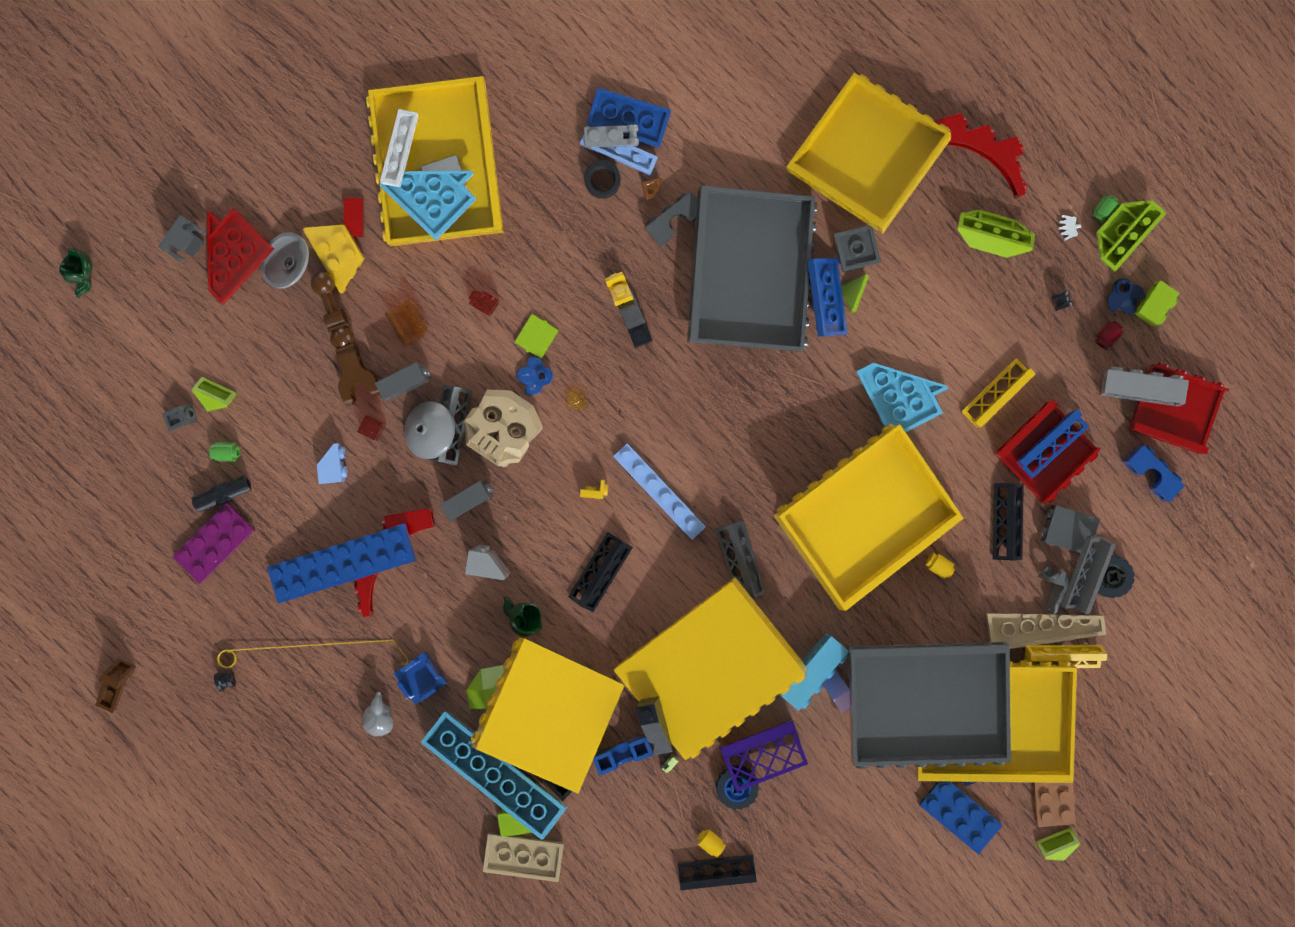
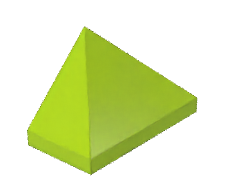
[841,274,869,313]
[192,377,236,411]
[1036,827,1080,861]

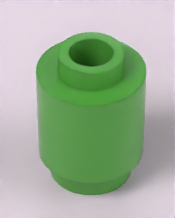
[1092,194,1120,224]
[209,442,240,462]

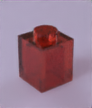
[357,415,387,441]

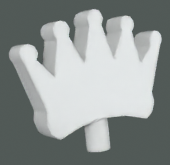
[1058,215,1081,241]

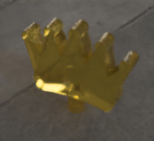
[566,386,589,412]

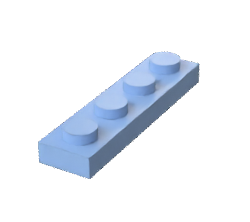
[580,126,658,176]

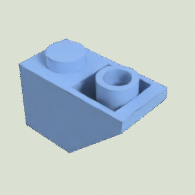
[317,443,348,484]

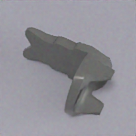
[1038,565,1069,614]

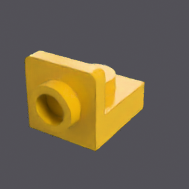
[605,272,633,306]
[580,480,609,499]

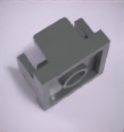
[157,215,207,264]
[834,225,881,272]

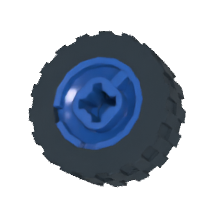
[716,765,759,810]

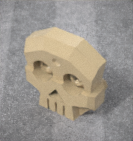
[463,390,543,468]

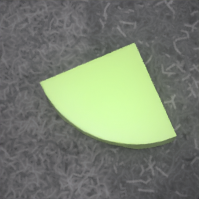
[661,754,678,773]

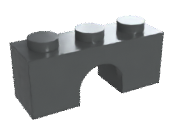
[645,192,697,248]

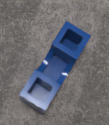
[1122,445,1185,502]
[593,734,653,776]

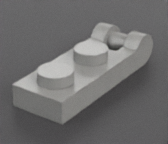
[584,125,639,148]

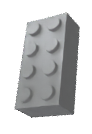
[1100,367,1189,407]

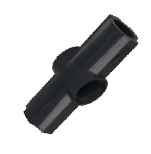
[191,475,252,512]

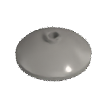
[261,232,309,289]
[404,401,455,459]

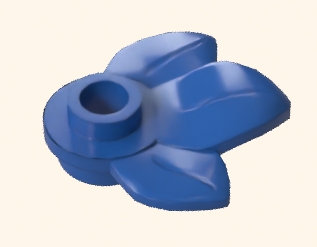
[516,357,553,395]

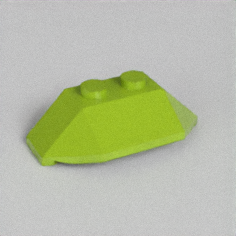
[1096,200,1166,272]
[957,210,1035,258]
[466,665,504,709]

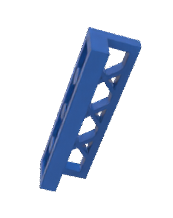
[1016,409,1089,478]

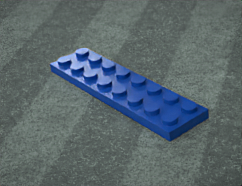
[267,524,417,604]

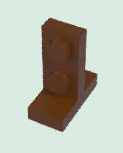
[95,659,136,713]

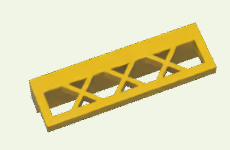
[961,358,1036,428]
[1024,645,1107,668]

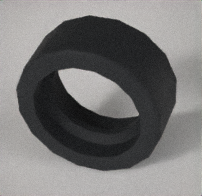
[584,160,621,199]

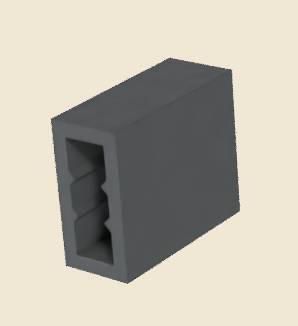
[375,362,431,402]
[440,480,494,521]
[1039,505,1100,553]

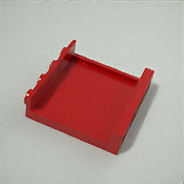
[1128,362,1230,455]
[994,400,1101,503]

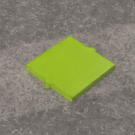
[515,314,559,359]

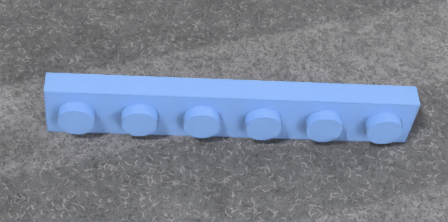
[613,444,706,540]

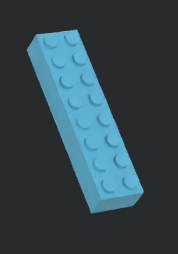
[421,711,568,840]

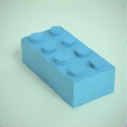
[780,632,849,711]

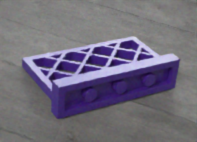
[719,720,808,792]

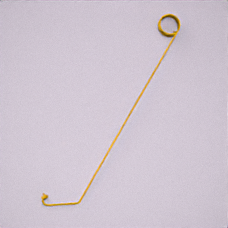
[217,639,408,668]

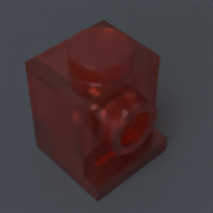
[469,289,500,317]

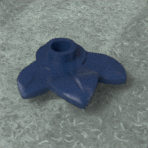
[1108,278,1146,315]

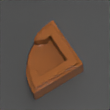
[641,177,660,201]

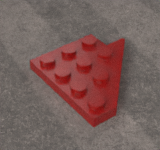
[207,208,275,304]

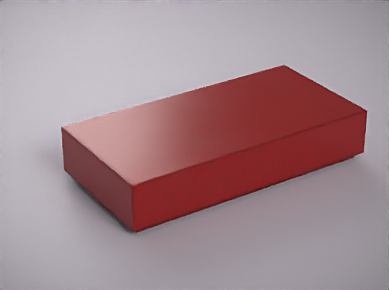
[343,198,364,237]

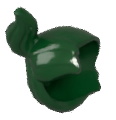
[59,248,93,298]
[503,596,542,636]

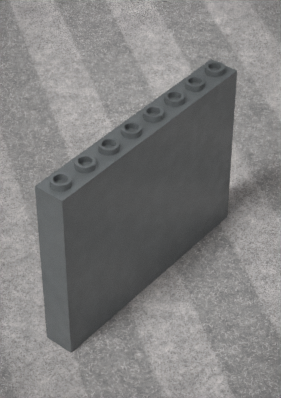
[687,186,817,352]
[849,642,1011,769]

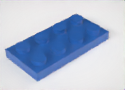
[587,88,671,148]
[808,258,848,337]
[919,781,1003,855]

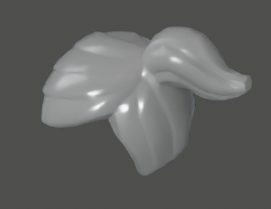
[362,692,393,736]

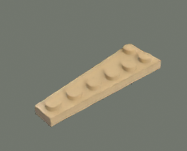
[986,613,1107,649]

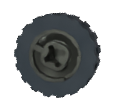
[1098,555,1135,598]

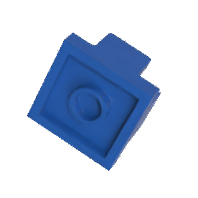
[393,651,447,705]

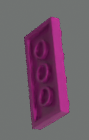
[173,503,255,584]

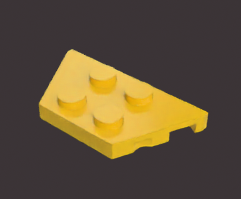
[303,225,365,293]

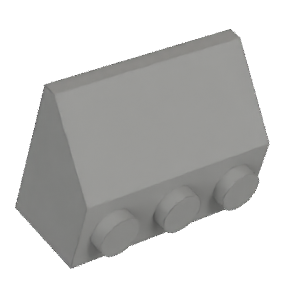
[465,544,510,580]

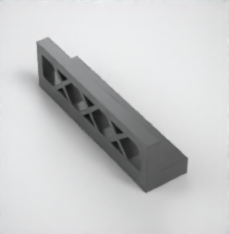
[429,385,473,465]
[715,520,766,599]
[1061,536,1116,614]

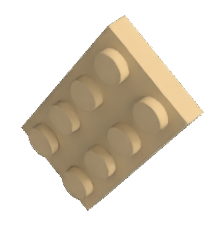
[483,832,564,882]

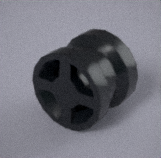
[1051,291,1074,311]
[214,669,236,692]

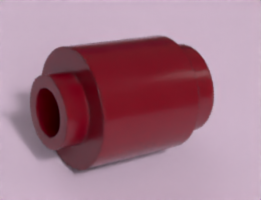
[1095,321,1124,350]

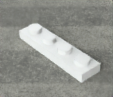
[380,109,419,187]

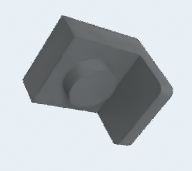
[162,404,198,431]

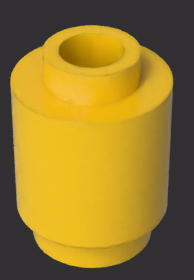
[925,552,955,579]
[697,829,726,857]

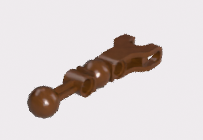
[311,271,380,406]

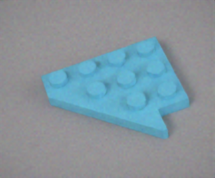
[379,171,477,241]
[856,363,949,432]

